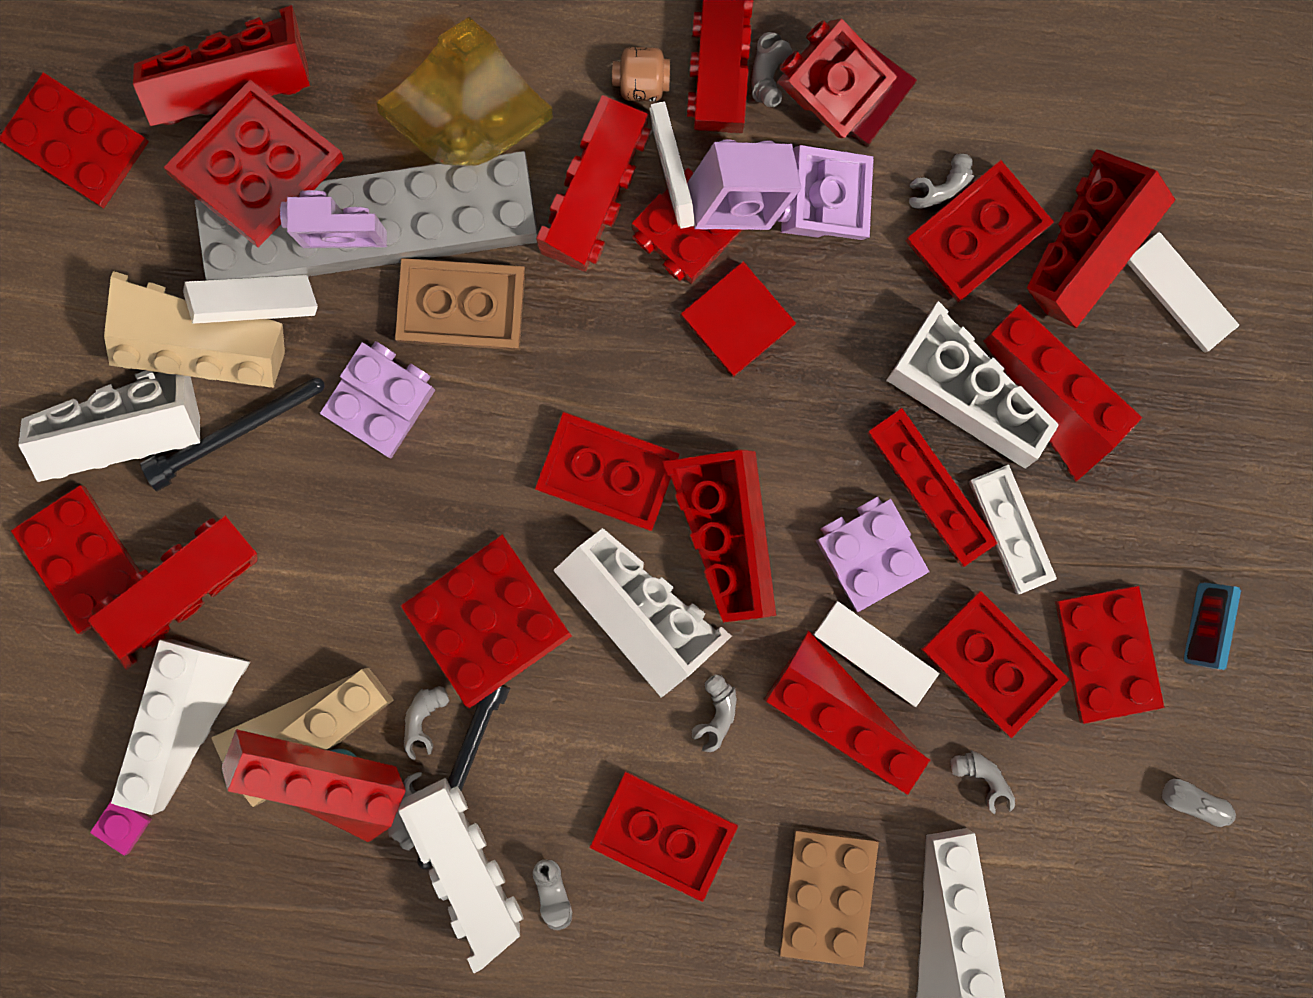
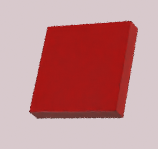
[681,261,797,378]

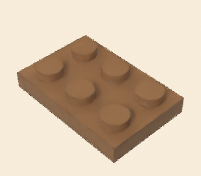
[395,258,526,350]
[779,829,879,967]

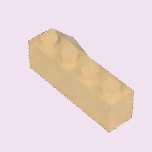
[104,271,285,388]
[211,668,394,807]

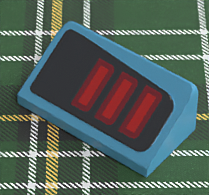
[1184,583,1241,670]

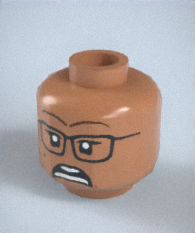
[612,47,670,102]

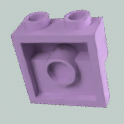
[777,145,873,240]
[280,190,387,248]
[320,341,435,459]
[816,497,929,612]

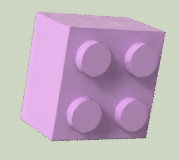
[687,140,802,230]

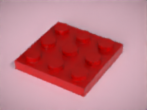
[163,80,344,248]
[401,534,572,708]

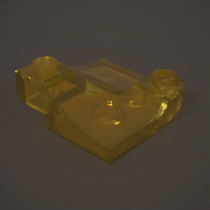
[377,17,553,166]

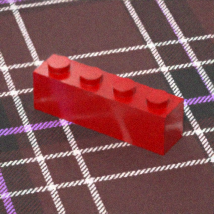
[687,0,753,133]
[133,5,310,126]
[536,95,652,272]
[1026,149,1176,328]
[983,304,1143,482]
[662,450,776,623]
[88,515,258,670]
[763,630,931,795]
[222,729,406,842]

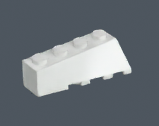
[19,370,200,482]
[554,528,732,698]
[111,639,250,815]
[398,778,524,973]
[916,828,1005,998]

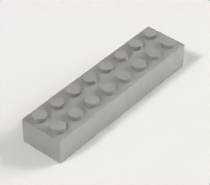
[195,151,538,280]

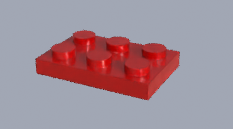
[0,72,149,209]
[905,160,1054,303]
[535,412,680,532]
[11,485,140,634]
[1055,586,1165,724]
[921,591,1070,739]
[589,770,739,902]

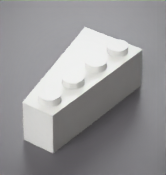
[886,301,1059,469]

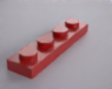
[867,408,998,567]

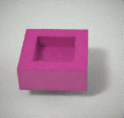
[90,800,152,856]

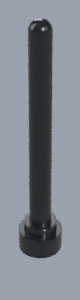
[140,377,325,492]
[417,685,511,869]

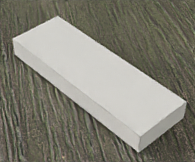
[650,101,695,229]
[1127,232,1239,353]
[183,275,318,324]
[969,465,1057,595]
[813,601,940,707]

